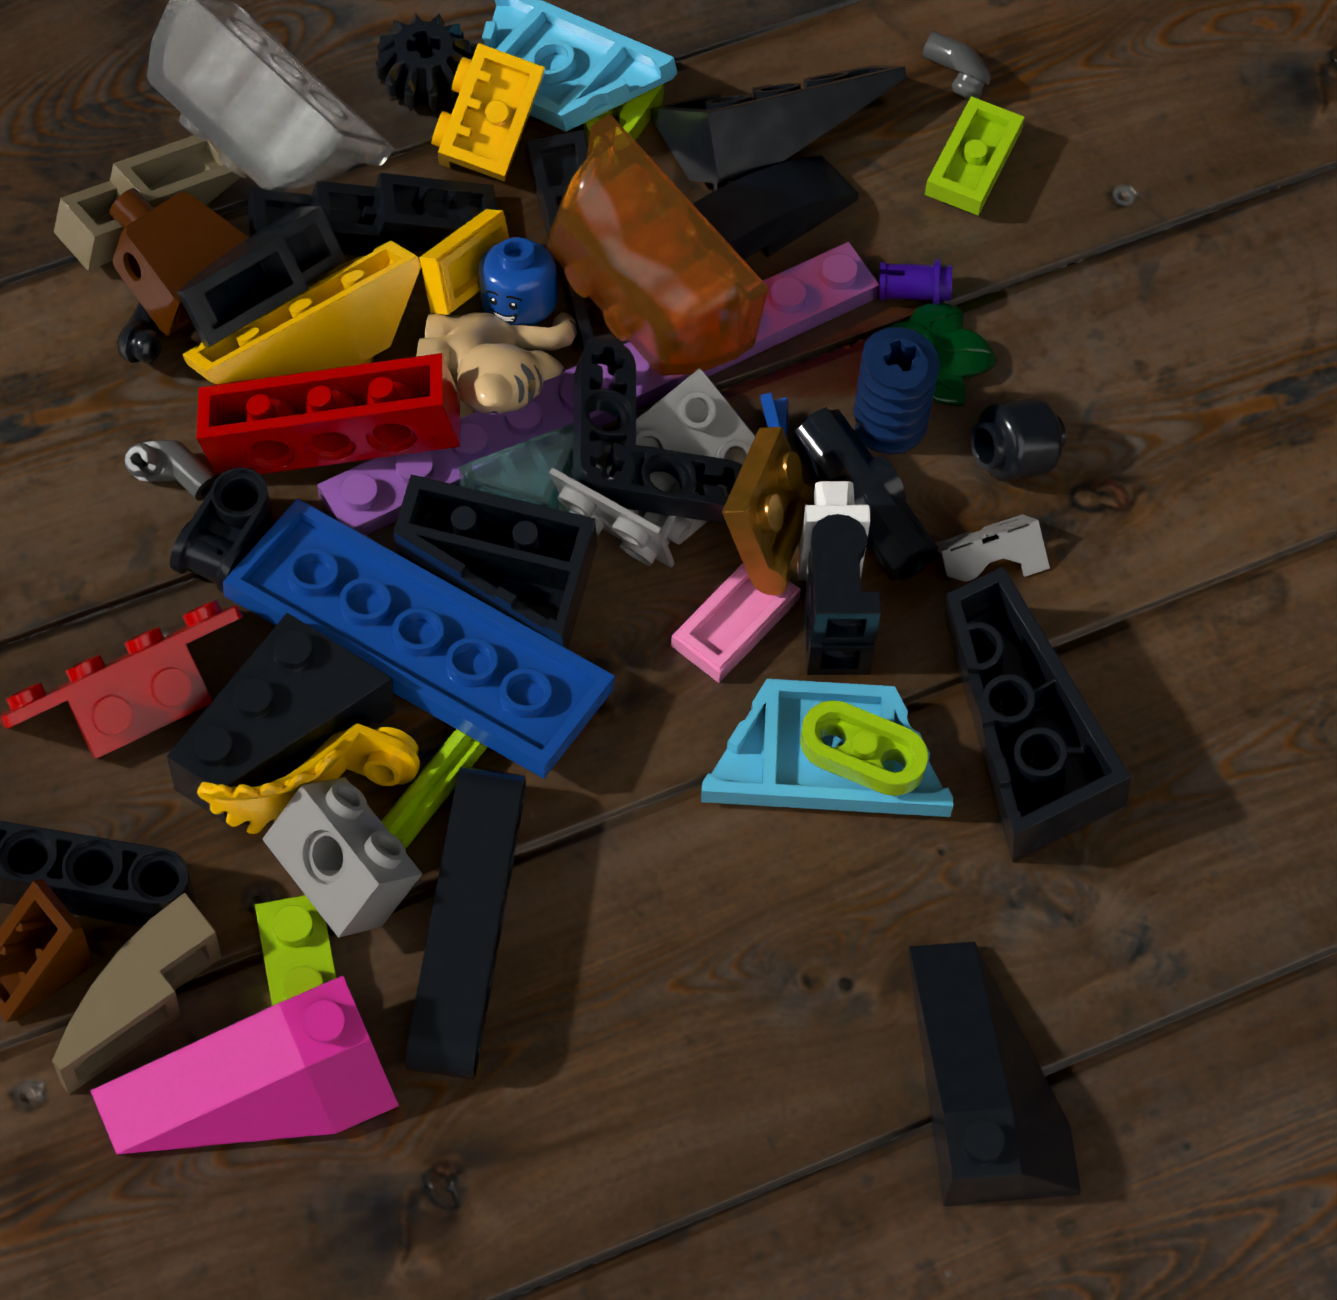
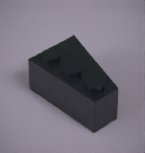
[167,613,395,824]

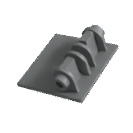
[636,368,755,540]
[549,464,691,568]

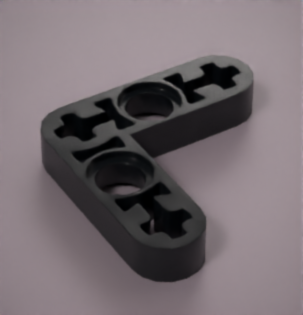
[573,339,743,523]

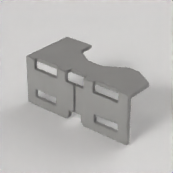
[936,514,1050,582]

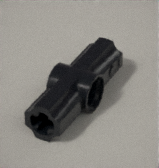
[793,407,938,582]

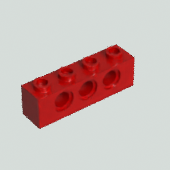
[196,353,460,477]

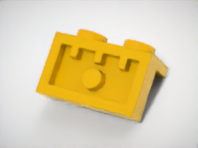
[431,43,545,182]

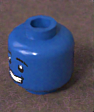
[478,237,558,326]

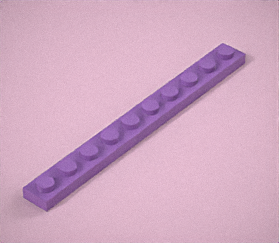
[317,242,879,536]

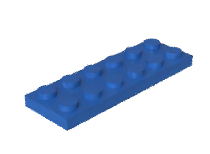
[223,498,615,779]

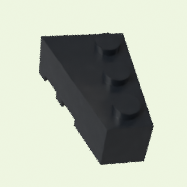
[393,474,598,649]

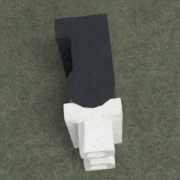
[797,481,881,675]

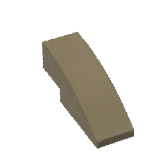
[54,130,244,271]
[52,893,222,1094]

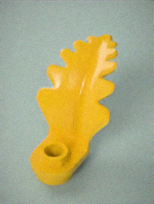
[197,723,420,834]

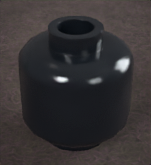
[970,397,1066,481]

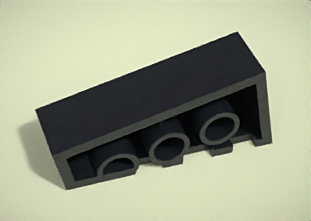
[946,566,1131,862]

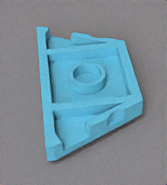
[482,0,677,132]
[701,679,953,817]

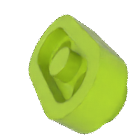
[800,700,928,796]

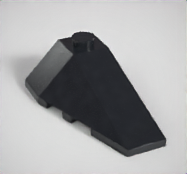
[650,65,907,191]
[908,941,1081,1206]

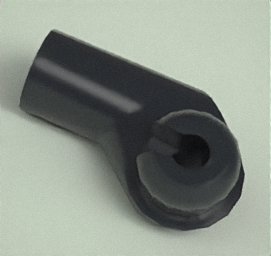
[117,302,162,363]

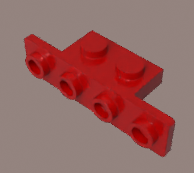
[0,599,243,759]

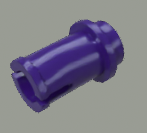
[879,259,952,305]

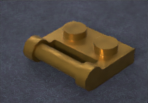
[722,427,815,596]

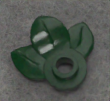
[889,303,997,406]

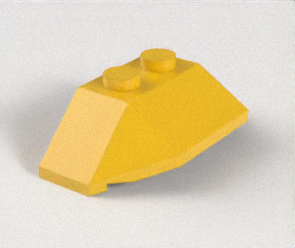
[183,241,421,385]

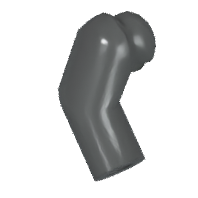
[922,31,991,99]
[124,440,217,501]

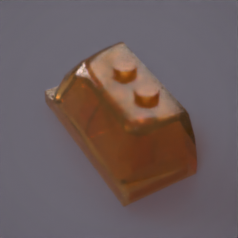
[547,114,769,376]

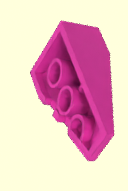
[90,975,399,1155]

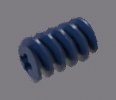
[853,327,940,455]

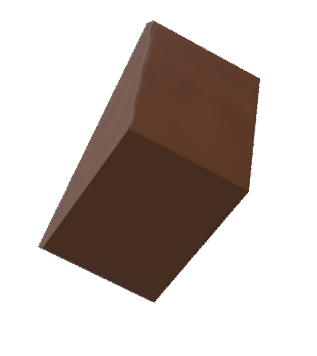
[0,879,94,1023]

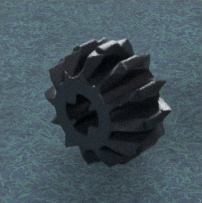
[376,12,474,113]

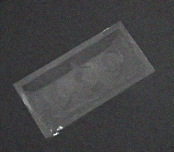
[147,0,395,192]

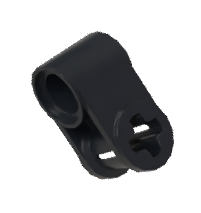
[170,467,274,593]

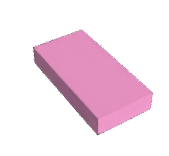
[671,563,801,683]

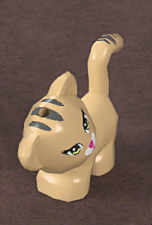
[416,312,579,414]

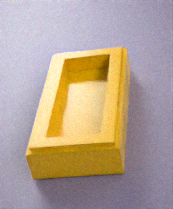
[419,209,509,315]

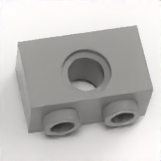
[262,777,422,938]

